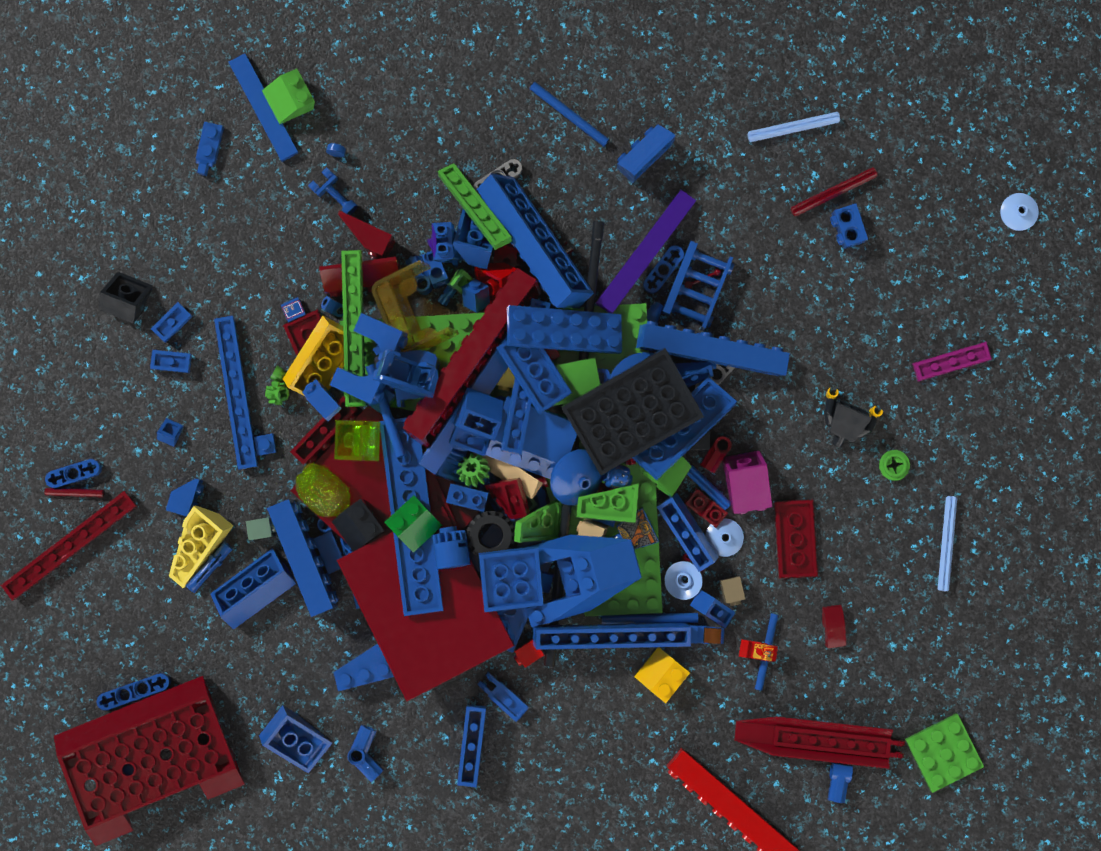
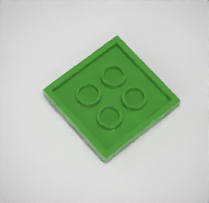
[905,714,984,793]

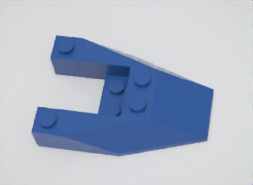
[516,534,642,627]

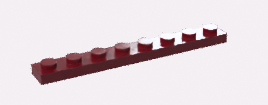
[0,491,137,601]

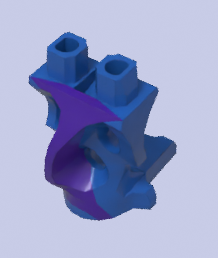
[427,222,464,268]

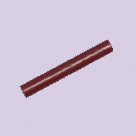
[44,488,104,497]

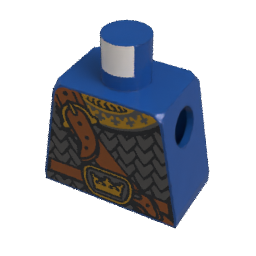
[611,507,659,549]

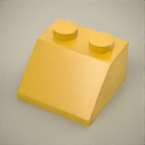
[634,647,690,703]

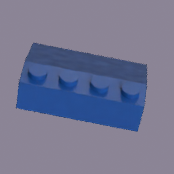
[485,396,577,479]

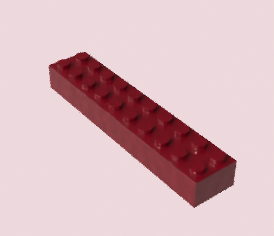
[403,268,542,448]

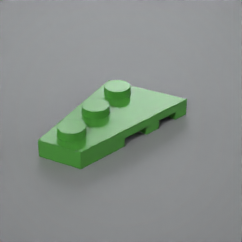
[576,483,639,523]
[514,500,562,543]

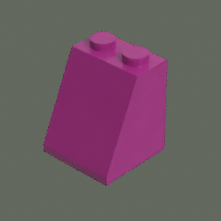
[722,451,772,514]

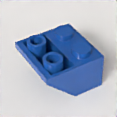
[453,387,503,441]

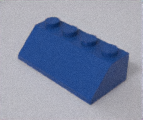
[210,548,296,630]

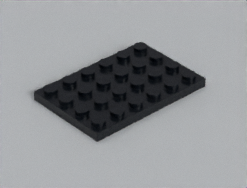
[561,348,704,475]

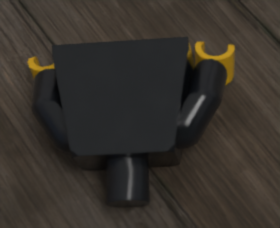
[824,388,883,448]

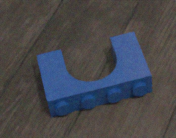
[330,313,408,405]

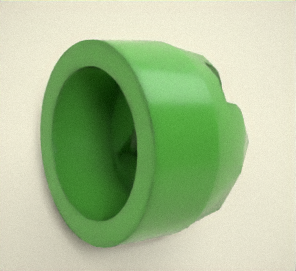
[270,365,286,382]

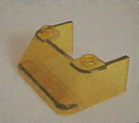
[372,260,459,352]

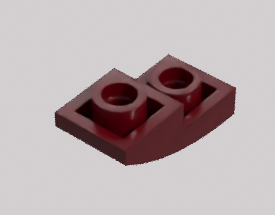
[684,488,728,528]
[822,605,846,648]

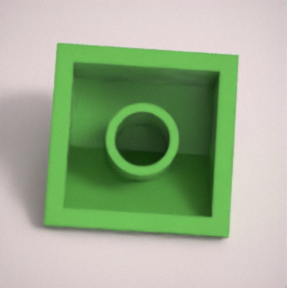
[262,69,315,125]

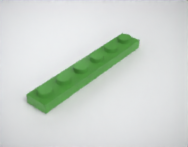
[438,163,512,250]

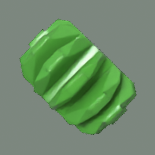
[456,453,491,488]

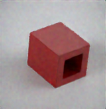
[513,639,544,668]

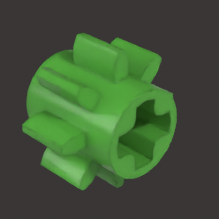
[265,381,289,405]

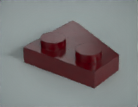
[485,478,531,520]

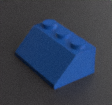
[617,124,675,184]
[453,209,493,269]

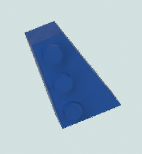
[333,644,394,691]

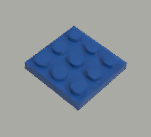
[479,546,543,612]

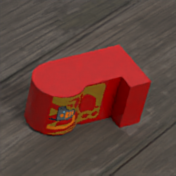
[739,639,778,662]

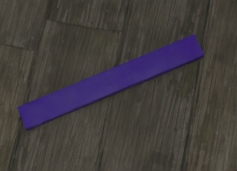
[596,190,696,314]

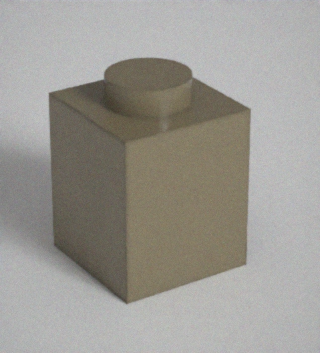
[719,576,745,606]

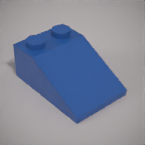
[259,705,332,773]

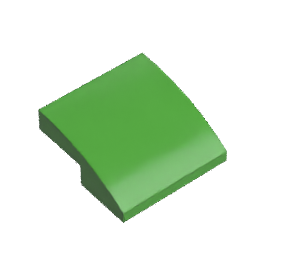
[642,457,692,497]

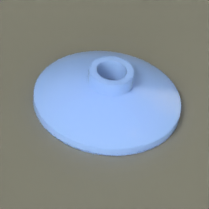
[1000,193,1039,231]
[705,518,744,557]
[665,561,703,600]

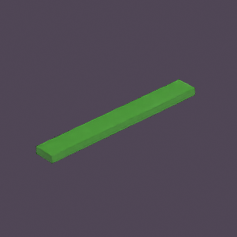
[341,250,366,407]

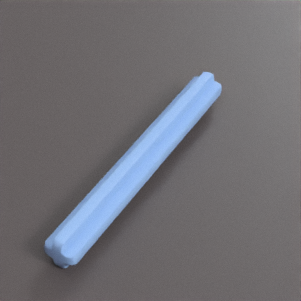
[747,112,840,142]
[938,496,957,591]

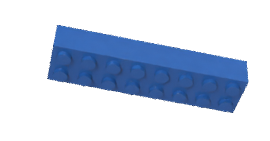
[477,174,594,308]

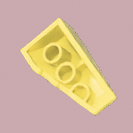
[169,505,233,588]

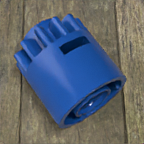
[432,526,471,570]

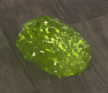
[295,463,350,517]

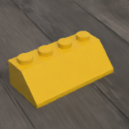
[283,316,344,395]

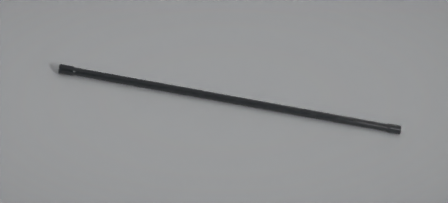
[544,221,605,667]

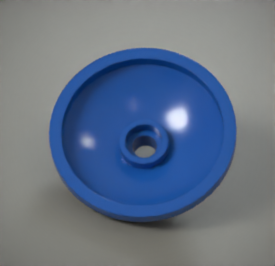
[550,449,603,506]

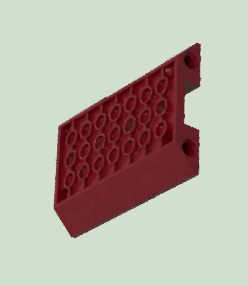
[54,676,245,846]

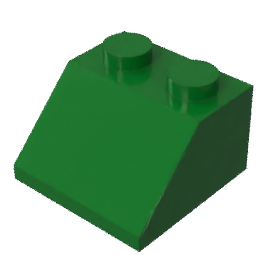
[385,495,443,553]

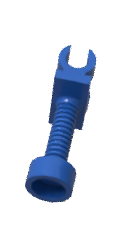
[308,167,358,215]

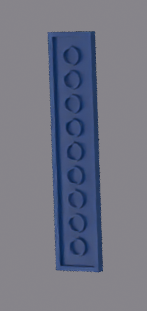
[379,418,444,616]

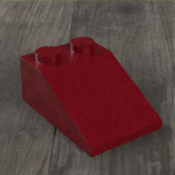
[338,210,395,260]

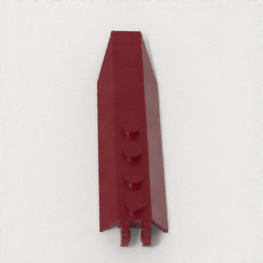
[734,716,905,769]

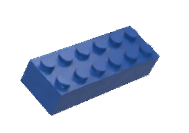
[267,499,339,617]

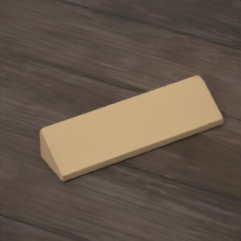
[473,453,543,500]

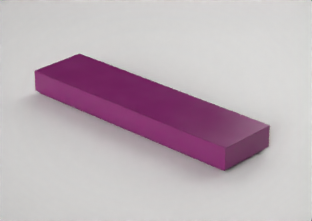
[912,342,992,382]

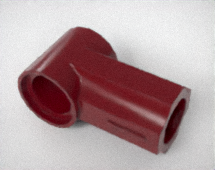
[700,436,732,473]

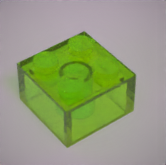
[334,420,380,461]

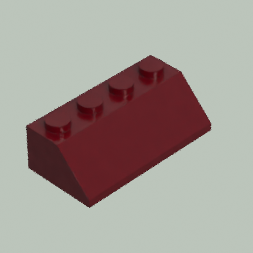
[319,257,402,297]

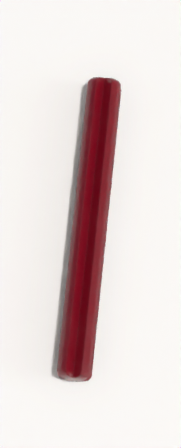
[790,167,878,216]

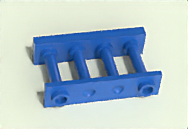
[661,241,735,331]

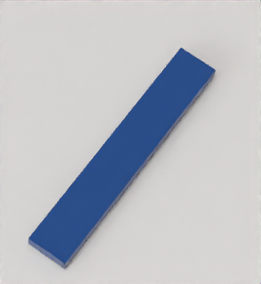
[228,53,298,162]

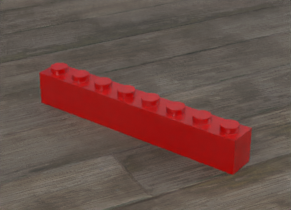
[667,748,800,851]

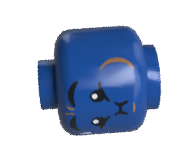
[602,465,633,489]

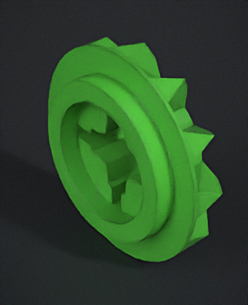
[879,450,910,481]

